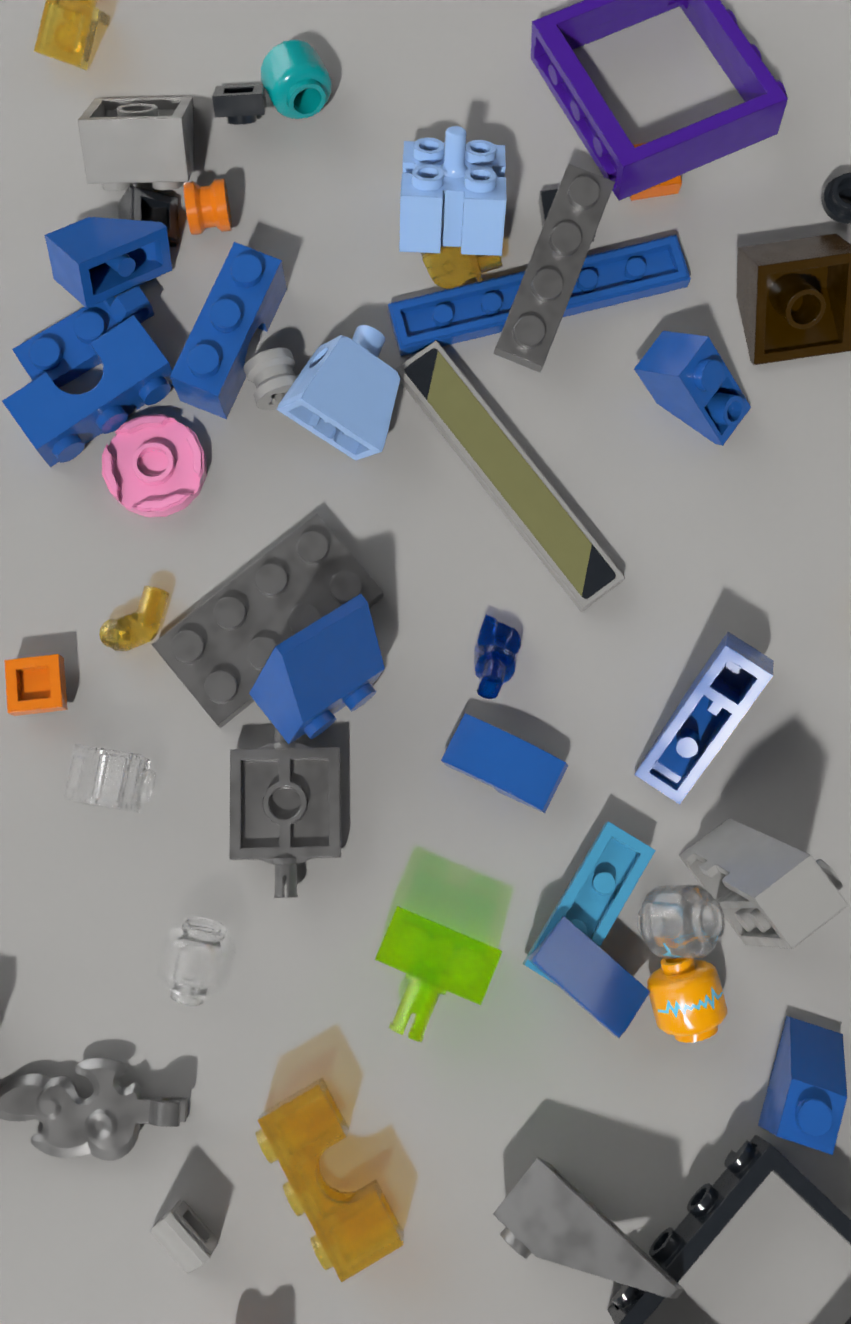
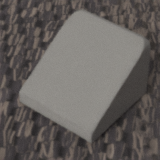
[151,1200,218,1273]

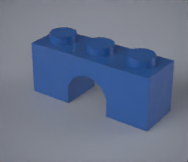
[170,242,287,419]
[2,315,173,467]

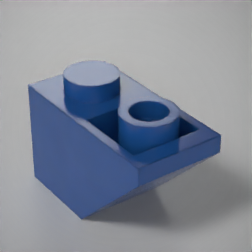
[634,331,751,446]

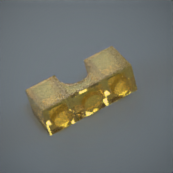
[255,1077,404,1283]

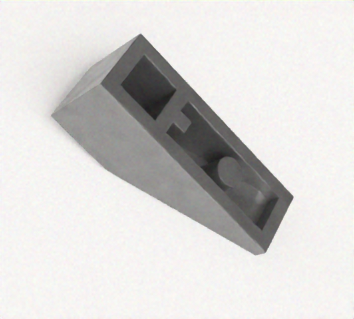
[493,1158,684,1299]

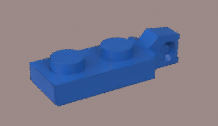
[12,285,155,388]

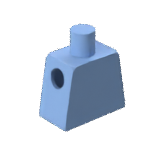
[277,325,400,461]

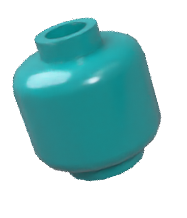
[261,39,332,119]

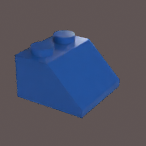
[249,594,385,744]

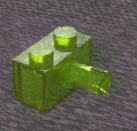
[375,906,503,1042]

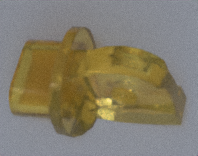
[421,246,503,288]

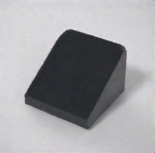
[118,185,178,247]

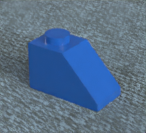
[44,217,172,308]
[758,1016,847,1155]

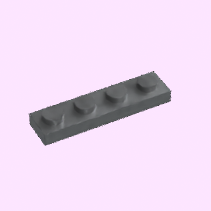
[494,163,615,373]

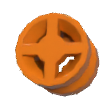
[183,178,232,235]

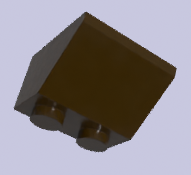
[736,233,851,365]

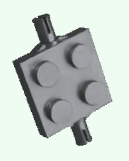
[229,726,341,898]

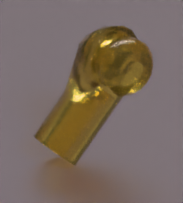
[99,586,170,652]

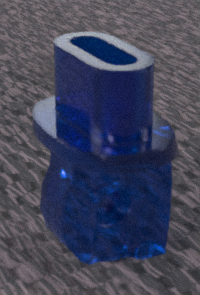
[474,615,521,699]

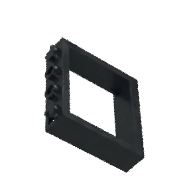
[607,1135,851,1324]

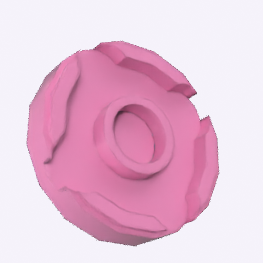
[102,414,207,517]

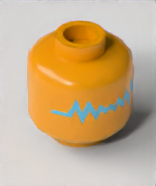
[647,952,727,1043]

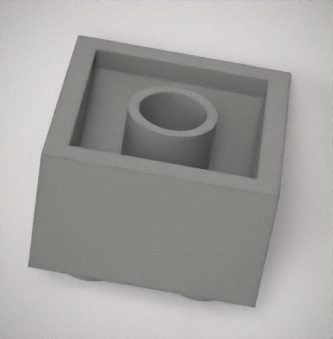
[78,96,194,191]

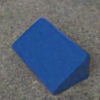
[527,916,650,1038]

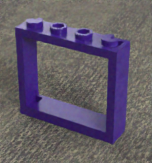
[531,0,788,201]

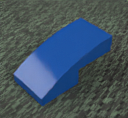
[441,713,568,813]

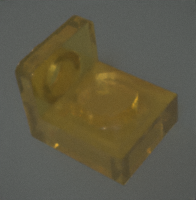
[34,0,110,71]

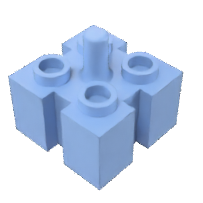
[399,126,507,256]

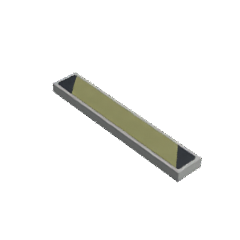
[395,341,625,612]

